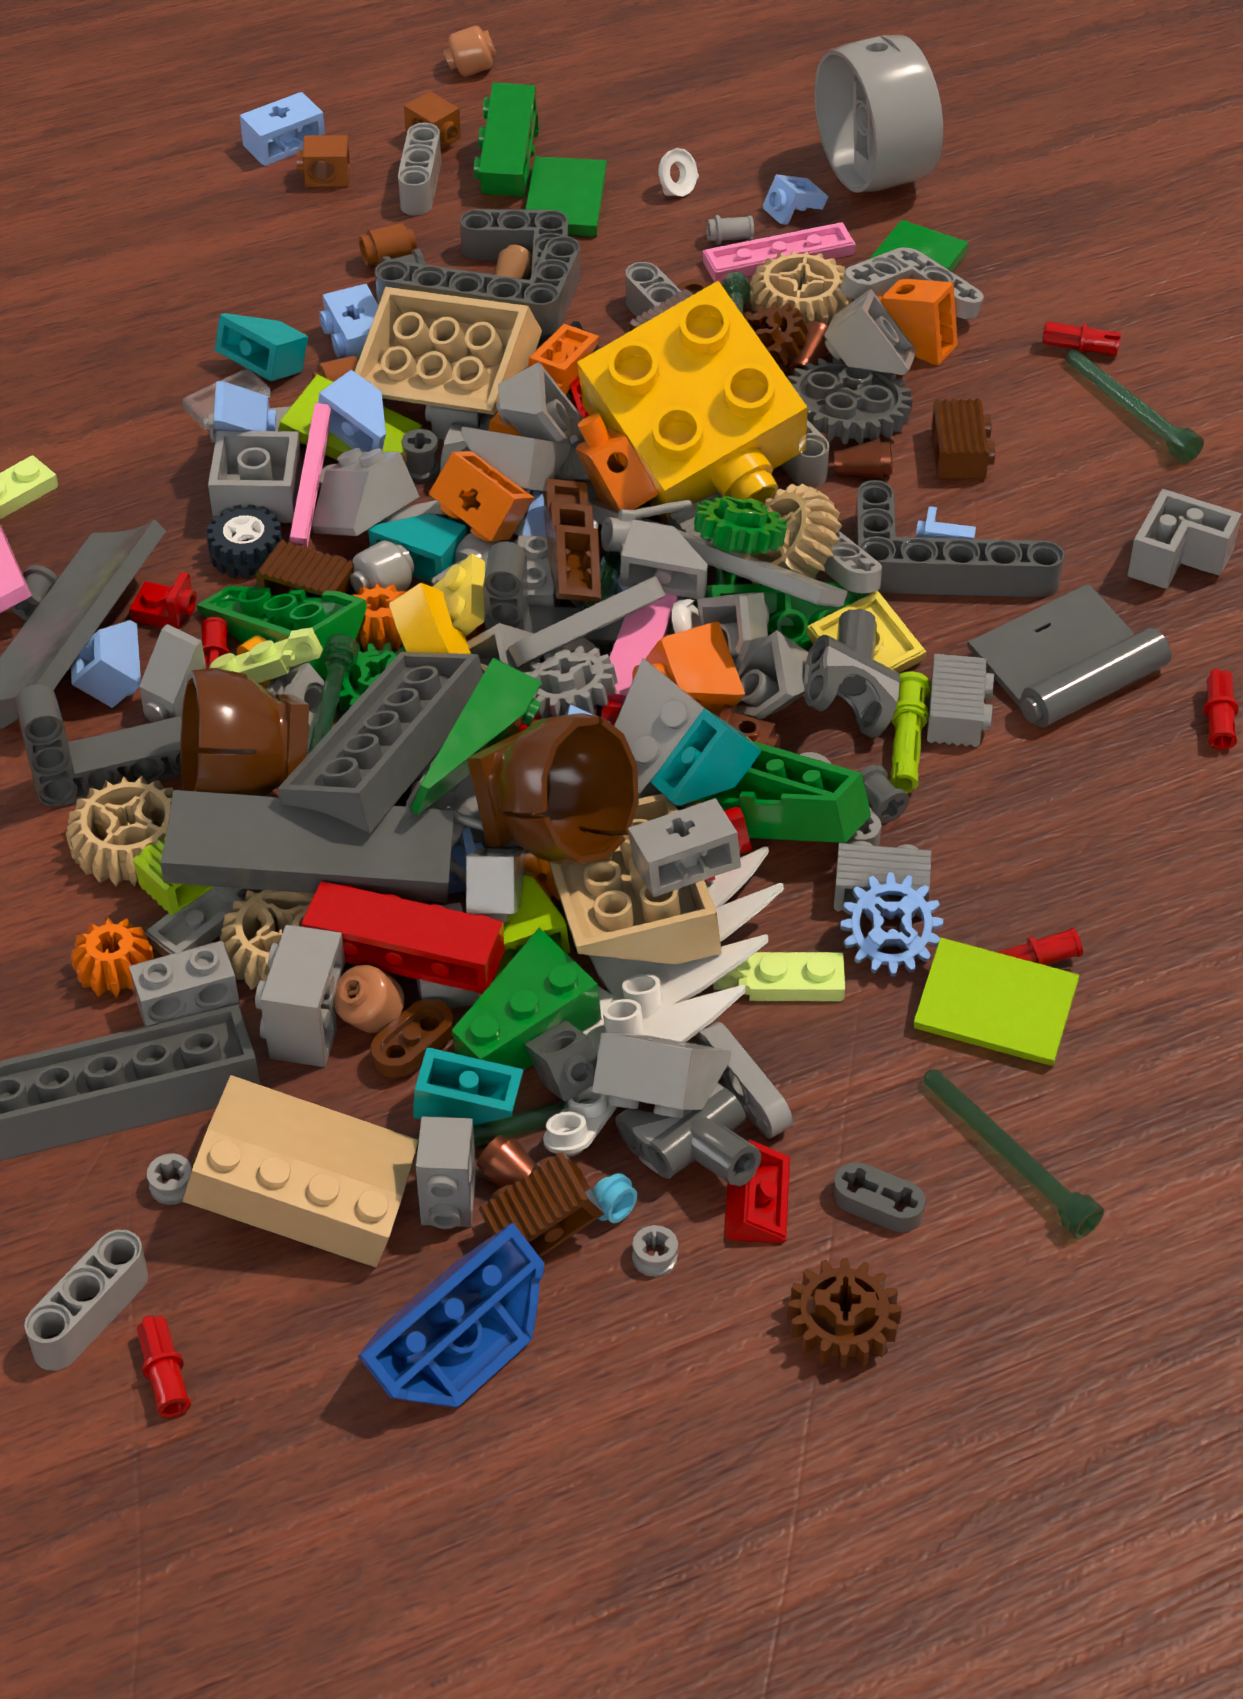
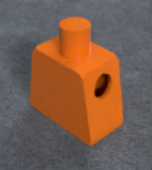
[878,279,958,366]
[575,413,659,512]
[632,621,745,716]

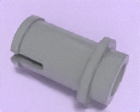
[706,215,754,245]

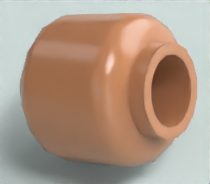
[444,25,497,77]
[334,965,405,1033]

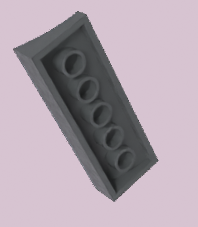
[0,519,166,729]
[277,652,483,833]
[160,790,454,903]
[0,1004,261,1161]

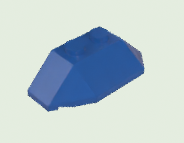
[358,1223,545,1408]

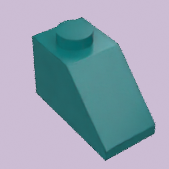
[214,313,308,381]
[369,513,466,583]
[650,708,762,806]
[413,1047,523,1126]

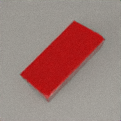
[724,1139,790,1244]

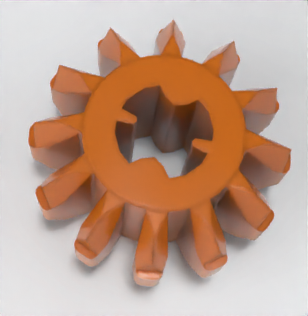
[352,583,406,652]
[71,917,154,998]

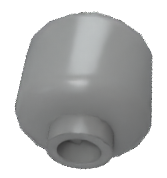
[350,540,414,594]

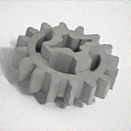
[524,646,618,719]

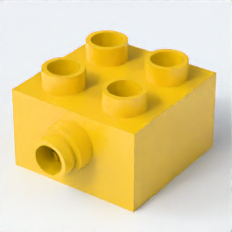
[577,281,808,525]

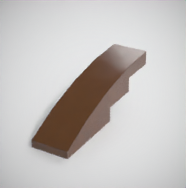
[543,478,601,603]

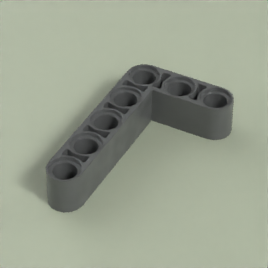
[460,209,568,348]
[375,236,581,336]
[854,480,1065,597]
[483,541,675,663]
[15,684,181,807]

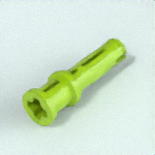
[890,671,931,793]

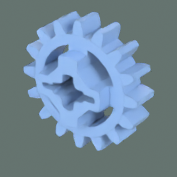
[840,872,943,976]

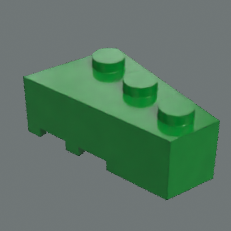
[474,82,540,197]
[452,927,602,1071]

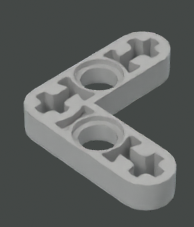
[840,247,984,319]

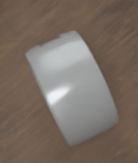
[814,35,943,193]

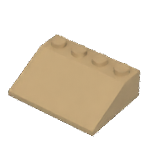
[355,287,542,415]
[548,793,722,965]
[182,1075,418,1268]

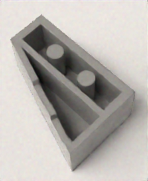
[615,658,704,799]

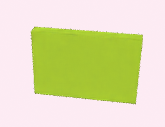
[278,374,422,460]
[914,937,1079,1067]

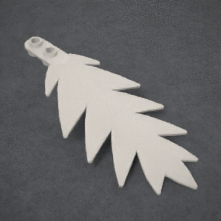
[543,846,784,1157]

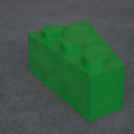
[700,741,871,843]

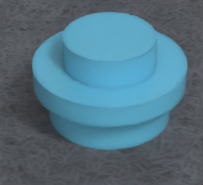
[592,1173,637,1223]

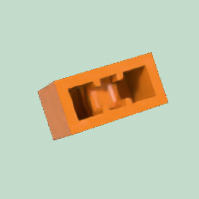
[429,451,534,543]

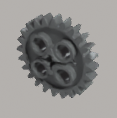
[787,357,913,444]

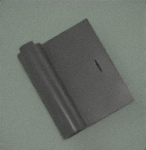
[967,583,1171,728]

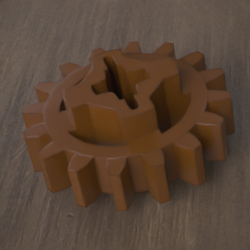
[744,302,809,365]
[787,1258,902,1368]

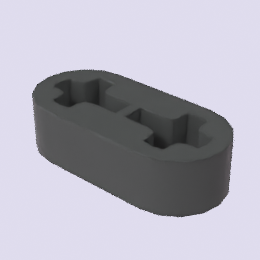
[832,1162,926,1233]

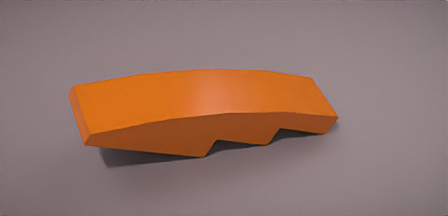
[488,324,599,438]

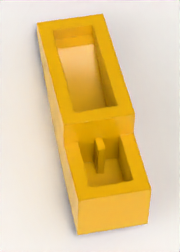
[389,583,470,654]

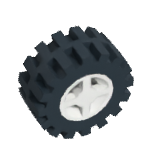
[207,505,283,579]

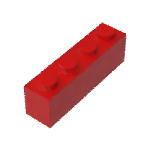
[301,881,505,994]

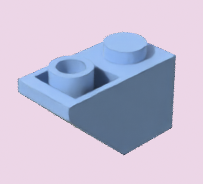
[71,620,141,708]

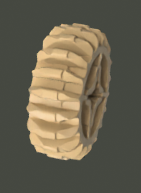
[750,250,852,326]
[745,484,842,584]
[66,776,174,887]
[220,890,315,990]

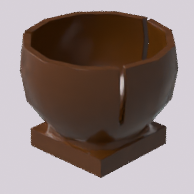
[180,668,309,796]
[467,713,639,866]

